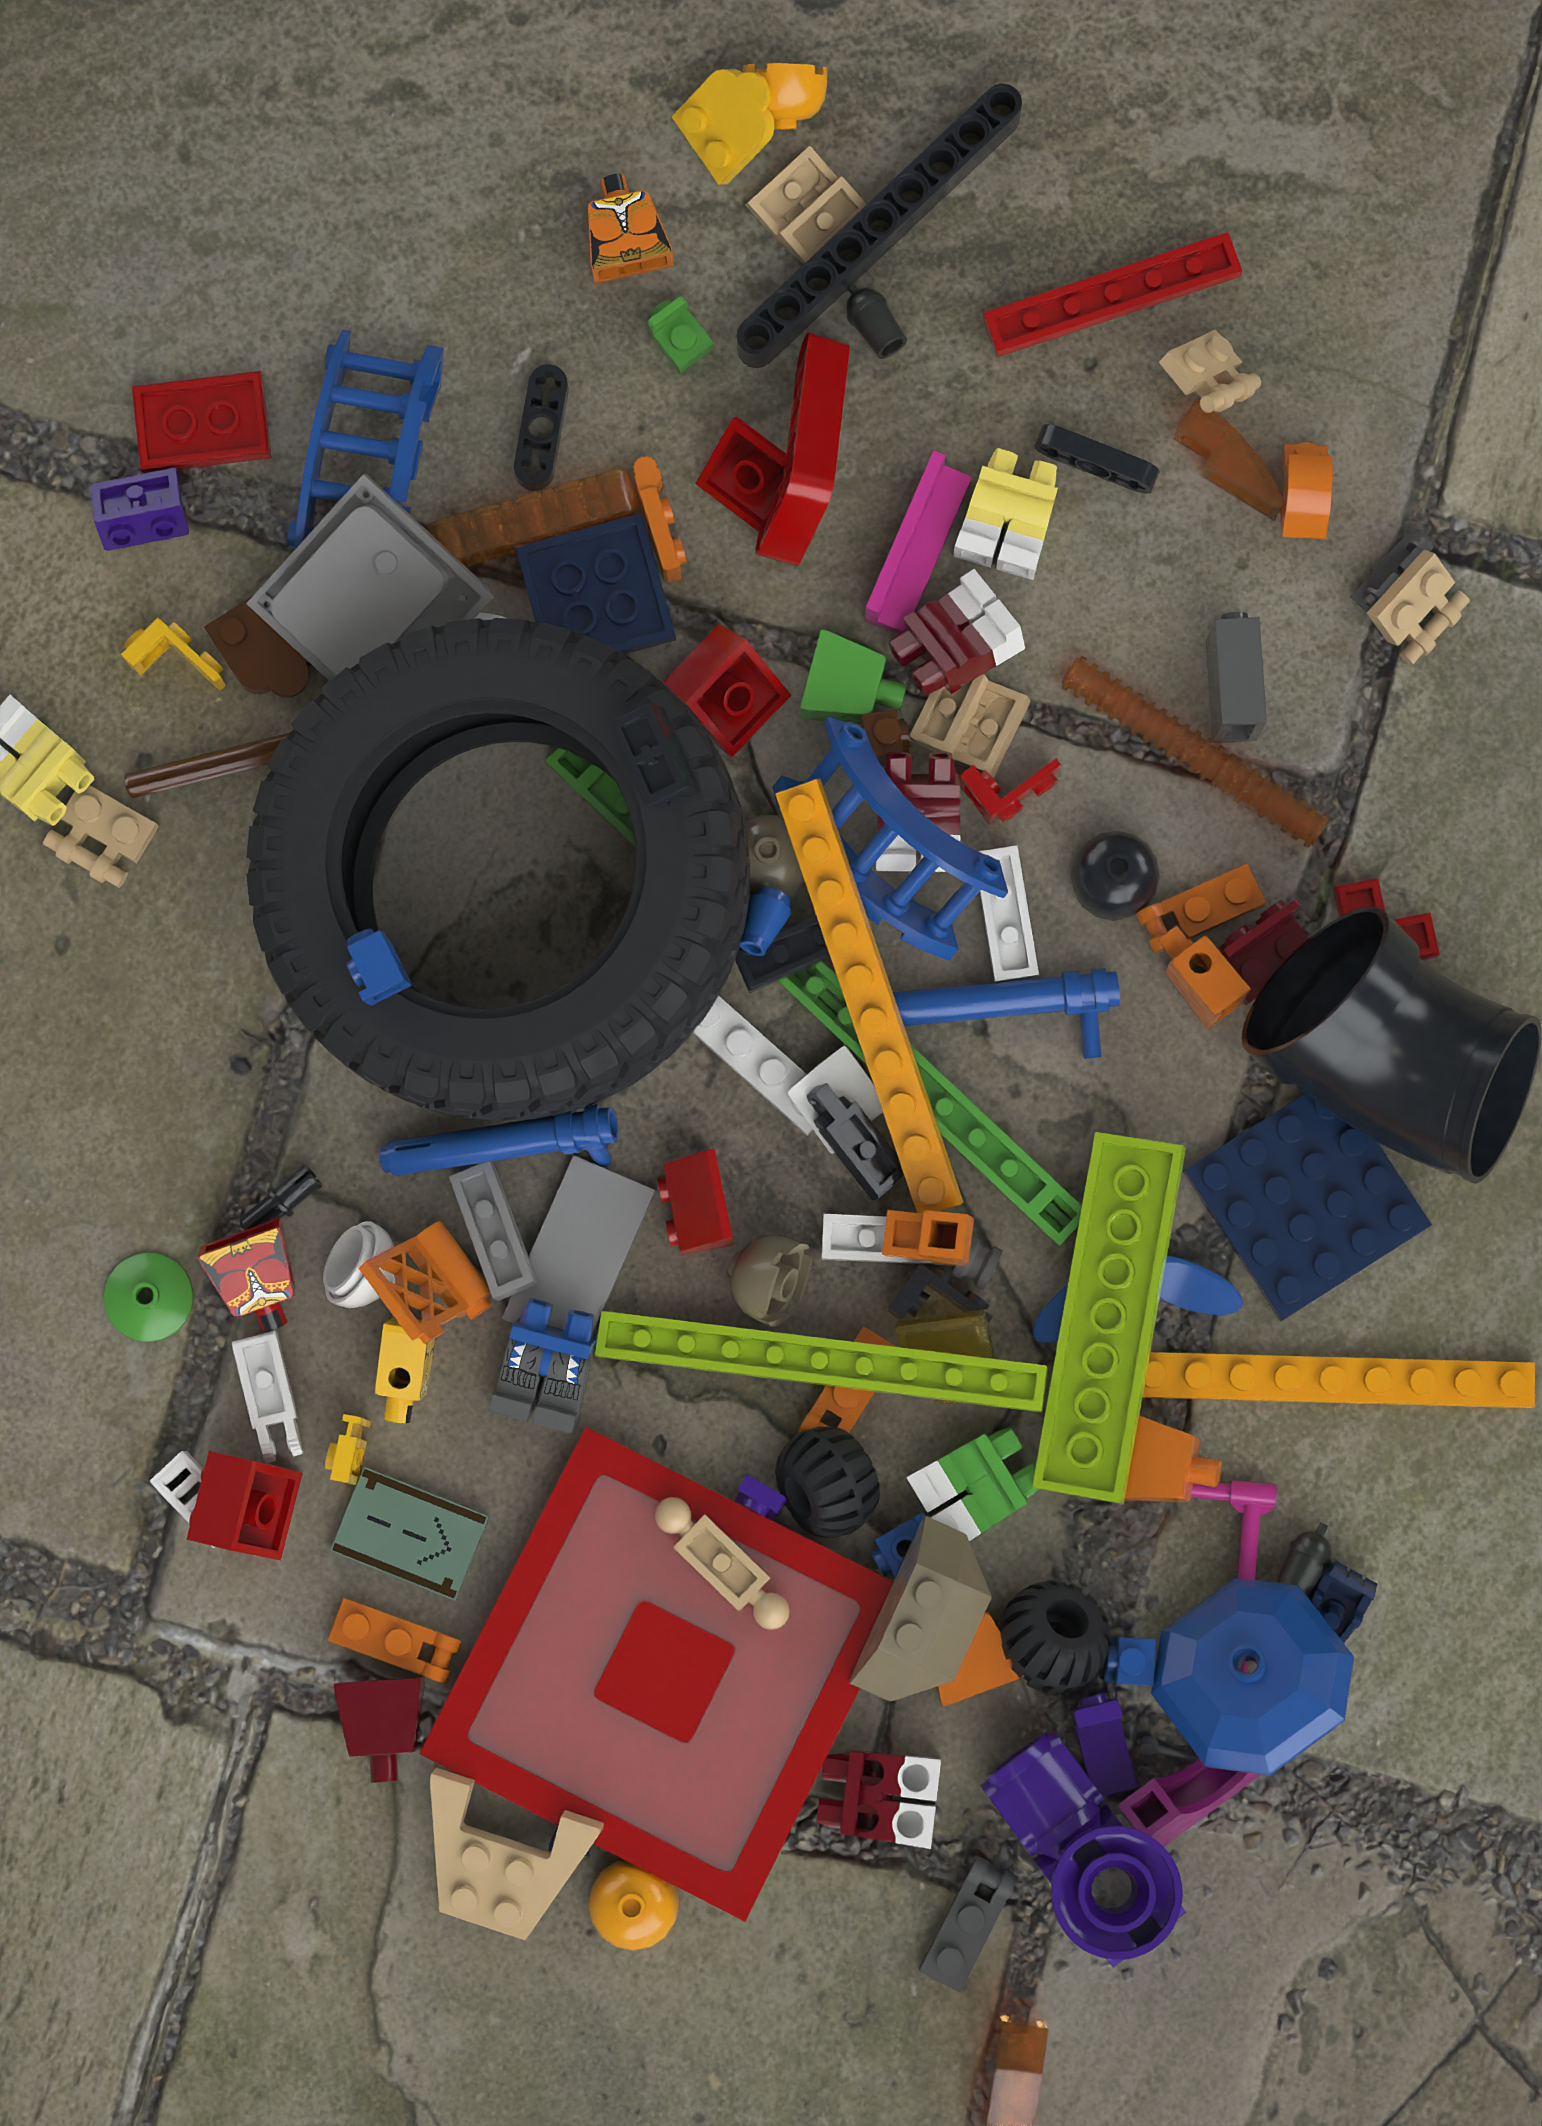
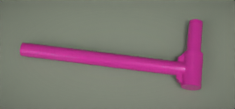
[1191,1480,1277,1674]

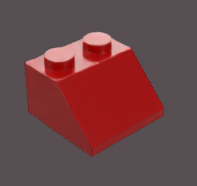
[663,624,791,758]
[657,1149,734,1256]
[186,1451,302,1561]

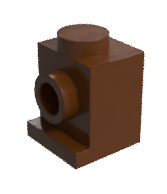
[861,709,910,767]

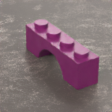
[1118,1758,1262,1847]

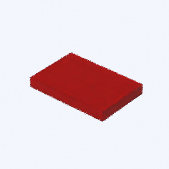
[132,371,272,474]

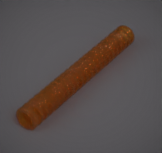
[1061,656,1330,848]

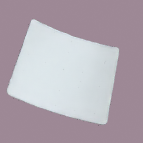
[787,1046,883,1154]

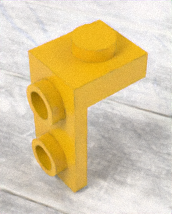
[121,617,226,691]

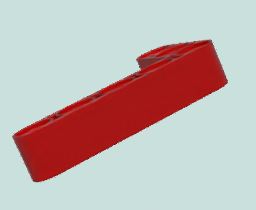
[755,332,850,566]

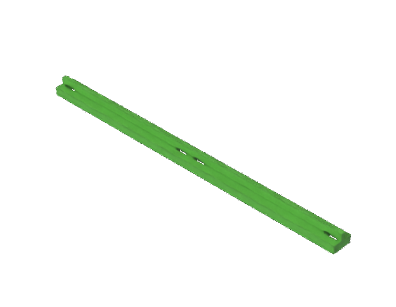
[545,748,1082,1246]

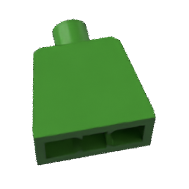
[800,629,907,724]

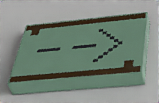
[330,1467,490,1601]

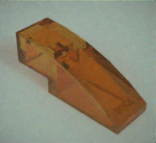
[1173,398,1284,521]

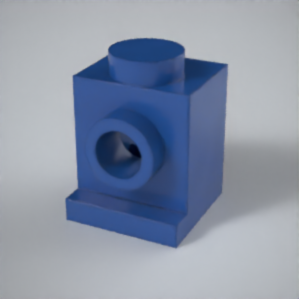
[346,929,412,1006]
[871,1513,923,1578]
[1104,1636,1156,1686]

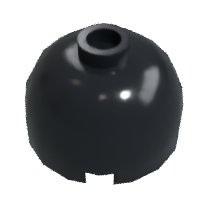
[1070,831,1160,921]

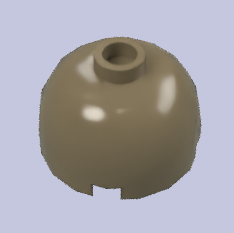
[745,815,805,898]
[728,1234,812,1327]

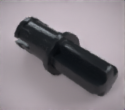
[239,1164,323,1230]

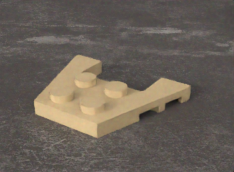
[430,1767,604,1940]

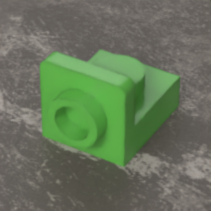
[647,296,714,374]

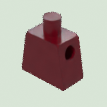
[334,1677,425,1783]

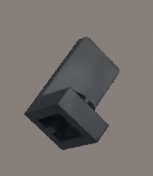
[887,1263,993,1327]

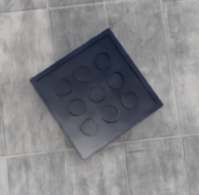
[1183,1094,1432,1322]

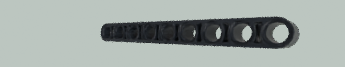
[737,83,1022,368]

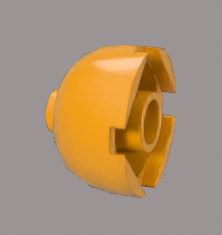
[743,63,828,130]
[588,1859,680,1951]

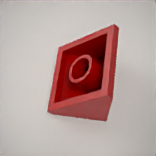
[695,416,786,532]

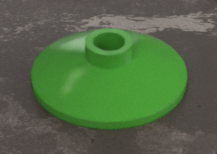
[104,1253,193,1342]

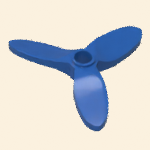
[1033,1256,1243,1344]

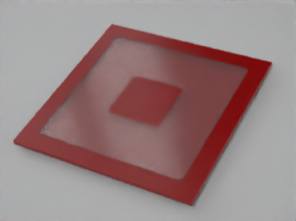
[419,1427,893,1922]

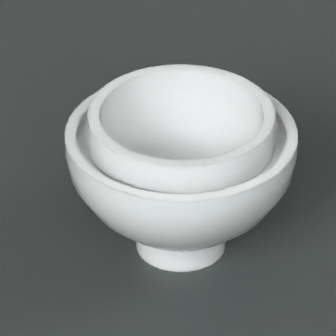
[323,1221,395,1308]

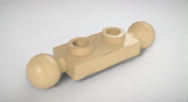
[655,1497,790,1629]

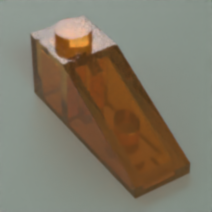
[985,2015,1049,2126]

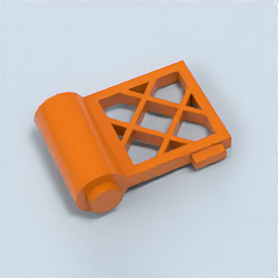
[358,1221,493,1344]

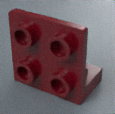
[1219,898,1309,1006]

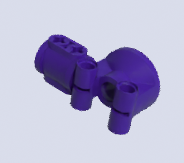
[980,1731,1186,1968]

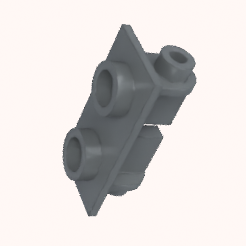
[1350,533,1434,612]

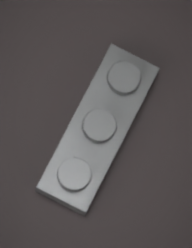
[449,1161,538,1301]

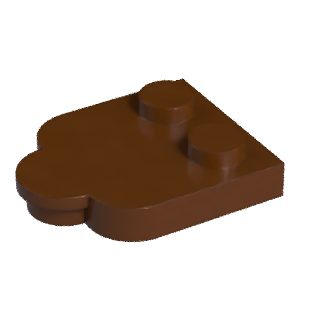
[204,595,311,698]

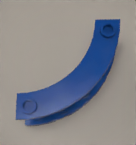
[287,329,444,550]
[772,717,1008,960]

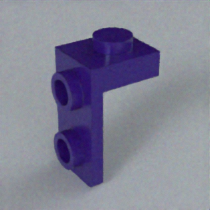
[1070,1692,1137,1797]

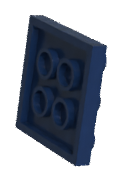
[515,513,676,654]

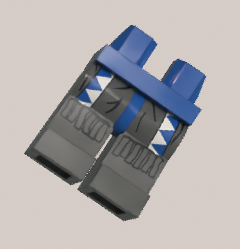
[488,1298,597,1434]

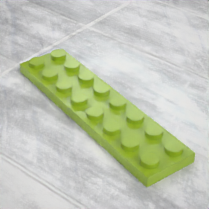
[1032,1132,1186,1504]

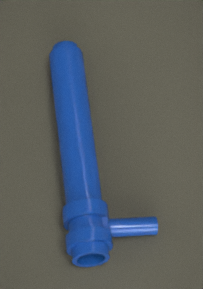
[893,968,1120,1059]
[380,1104,619,1176]

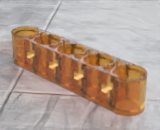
[425,468,642,567]

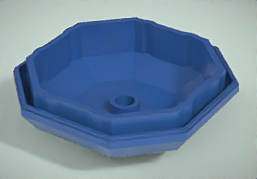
[1151,1578,1354,1776]

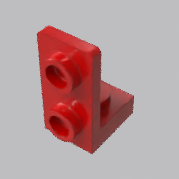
[959,758,1061,825]

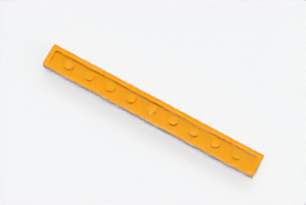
[775,779,963,1213]
[1142,1352,1535,1408]

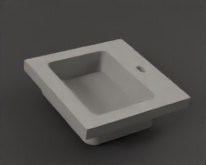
[246,474,496,681]

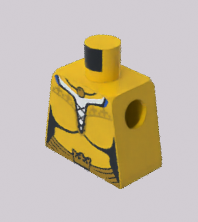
[375,1316,436,1423]

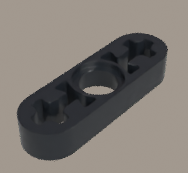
[514,364,569,491]
[1034,424,1160,494]

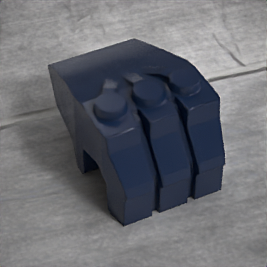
[1310,1561,1378,1643]

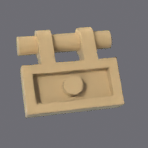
[1159,329,1261,413]
[1367,550,1470,665]
[43,785,159,888]

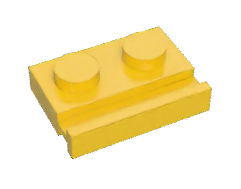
[325,1414,371,1485]

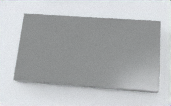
[502,1155,656,1336]

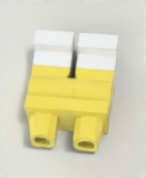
[953,448,1058,580]
[0,695,94,826]

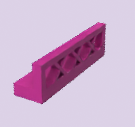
[865,450,972,634]

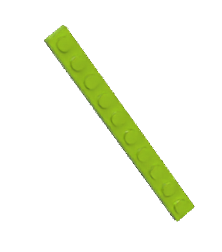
[595,1311,1048,1412]

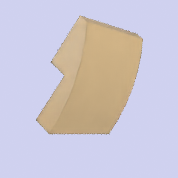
[745,146,867,264]
[909,674,1031,778]

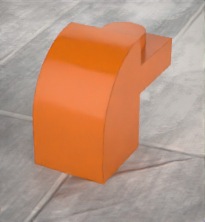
[1280,442,1333,539]
[882,1210,974,1265]

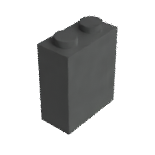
[1206,612,1267,743]

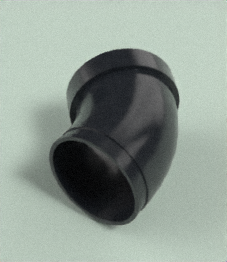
[1241,907,1542,1184]

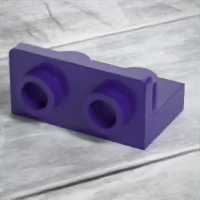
[90,467,189,551]

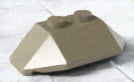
[849,1515,992,1702]

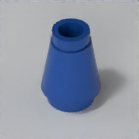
[740,887,791,956]

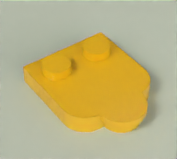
[672,69,775,185]

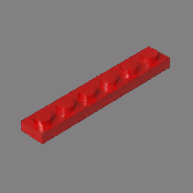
[983,232,1243,357]

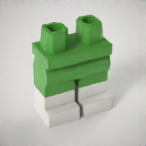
[906,1427,1039,1541]

